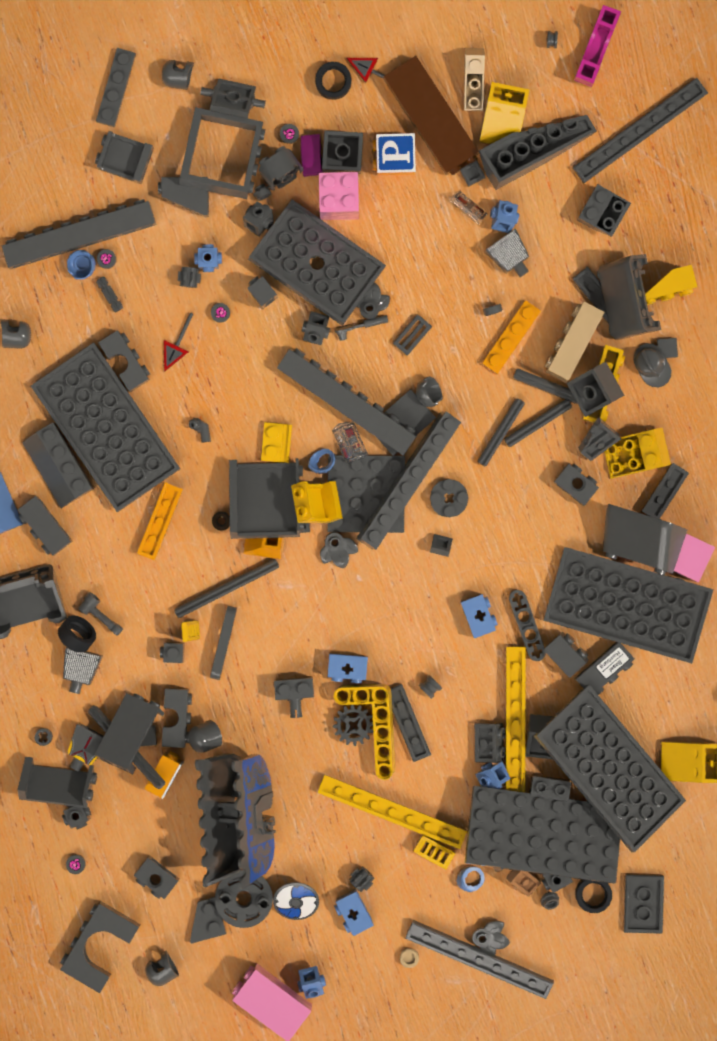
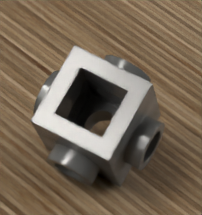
[243,201,274,237]
[301,311,330,345]
[62,806,91,830]

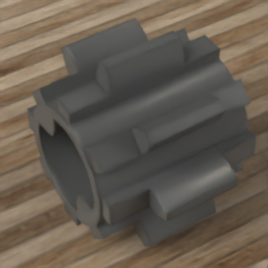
[177,267,201,288]
[349,866,374,892]

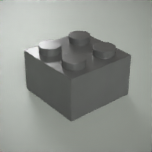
[322,131,363,174]

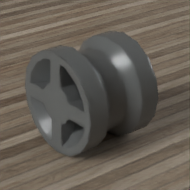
[418,675,442,699]

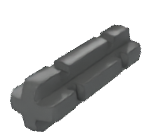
[96,277,123,313]

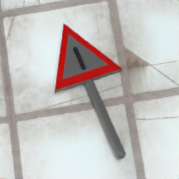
[346,58,385,83]
[164,313,193,372]

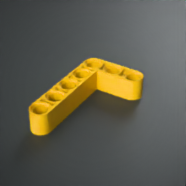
[334,684,395,780]

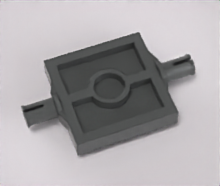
[200,79,266,118]

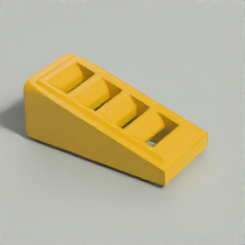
[181,620,200,642]
[413,834,456,870]

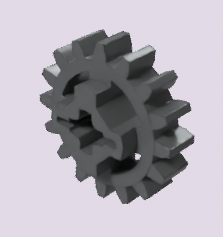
[333,705,373,746]

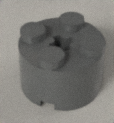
[258,146,303,190]

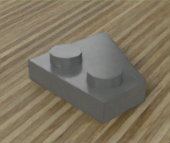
[578,418,621,461]
[190,897,227,944]

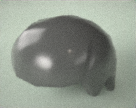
[416,376,443,407]

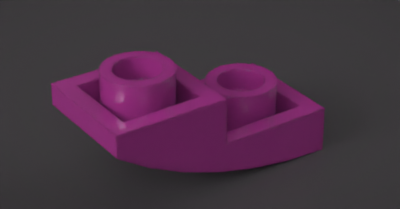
[301,134,323,177]

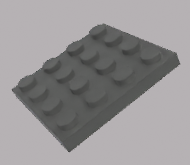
[328,455,405,533]

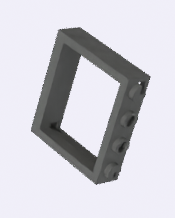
[179,107,266,199]

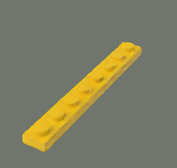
[506,647,526,793]
[317,774,467,849]

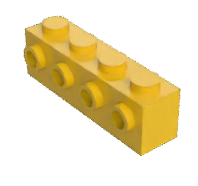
[582,345,625,423]

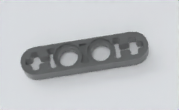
[509,590,546,661]
[210,606,237,680]

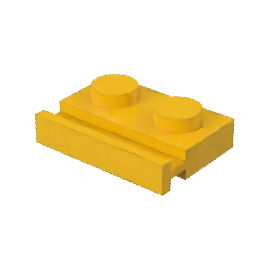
[261,422,292,463]

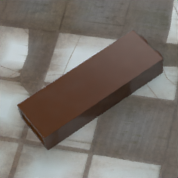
[383,56,479,175]

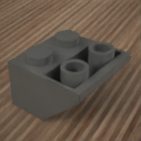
[577,184,631,237]

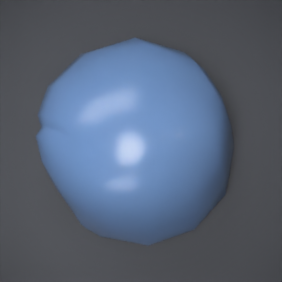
[67,250,96,280]

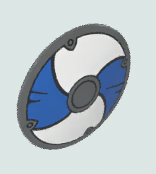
[273,882,319,920]

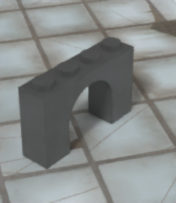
[60,901,141,993]

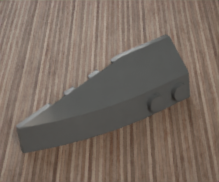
[479,115,597,190]

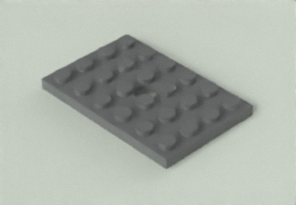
[248,199,386,326]

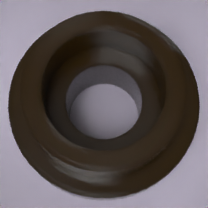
[212,512,230,531]

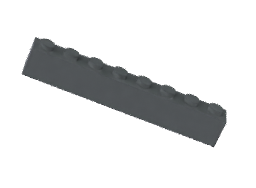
[2,199,157,270]
[277,348,418,455]
[356,411,461,550]

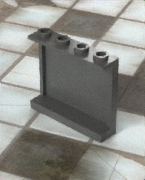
[229,458,304,539]

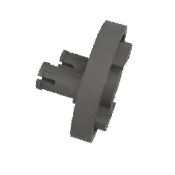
[215,869,273,928]

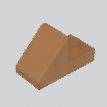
[506,870,541,897]

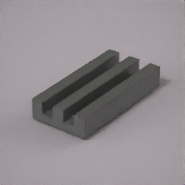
[393,314,432,356]

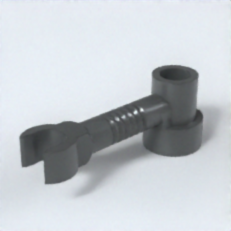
[78,592,123,636]

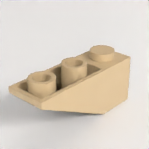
[464,48,485,111]

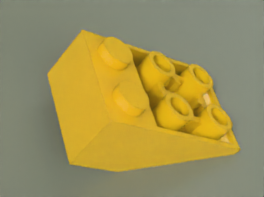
[479,82,530,144]
[645,264,697,306]
[604,428,671,479]
[661,742,717,783]

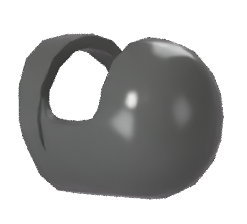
[161,60,194,90]
[1,319,31,349]
[188,720,222,753]
[145,950,179,986]

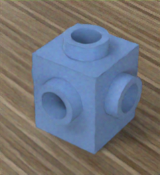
[490,200,519,233]
[194,244,222,272]
[475,762,510,789]
[297,966,326,999]

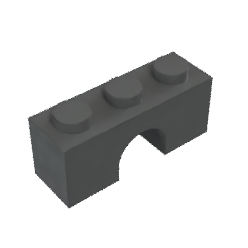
[98,330,150,392]
[162,688,192,748]

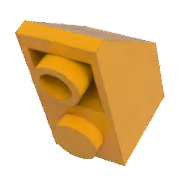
[243,538,284,559]

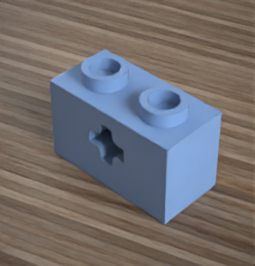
[460,594,498,638]
[328,653,368,683]
[334,889,374,936]

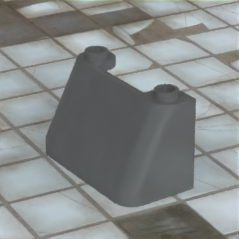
[597,254,661,340]
[603,504,687,575]
[0,564,67,639]

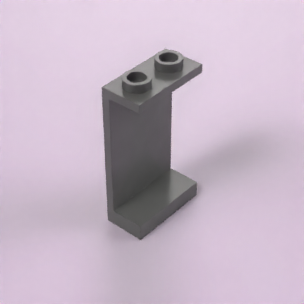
[95,693,164,774]
[17,757,97,808]

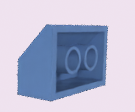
[0,472,23,534]

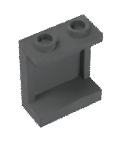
[95,131,154,184]

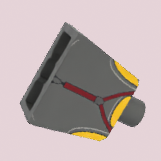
[67,723,104,772]

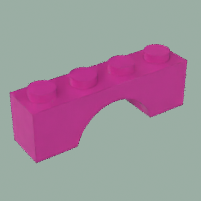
[574,5,621,87]

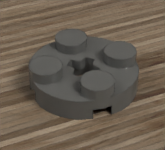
[430,479,468,517]

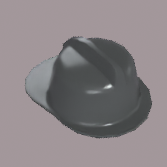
[634,343,672,388]

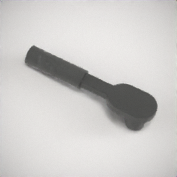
[335,315,388,341]

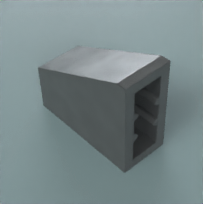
[158,177,209,218]

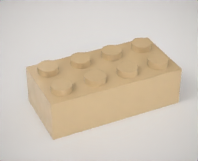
[544,301,605,383]

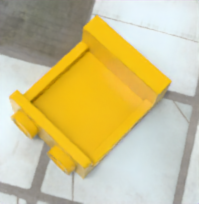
[291,481,343,523]

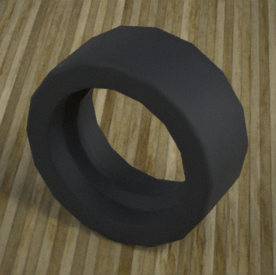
[315,61,352,100]
[58,615,96,653]
[575,880,612,913]

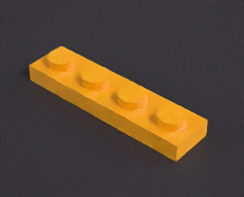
[482,300,541,374]
[137,482,183,561]

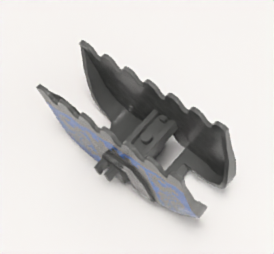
[195,754,276,889]

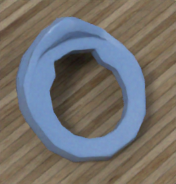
[308,449,336,474]
[456,866,485,892]

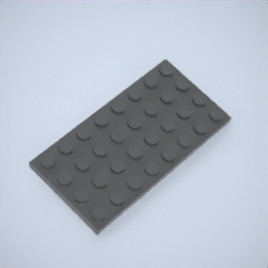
[31,343,181,512]
[543,547,714,664]
[534,685,686,852]
[465,786,620,884]

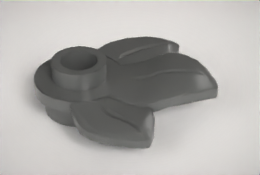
[357,282,390,319]
[320,532,358,568]
[472,921,510,955]

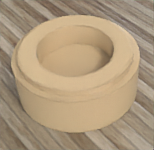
[400,948,419,968]

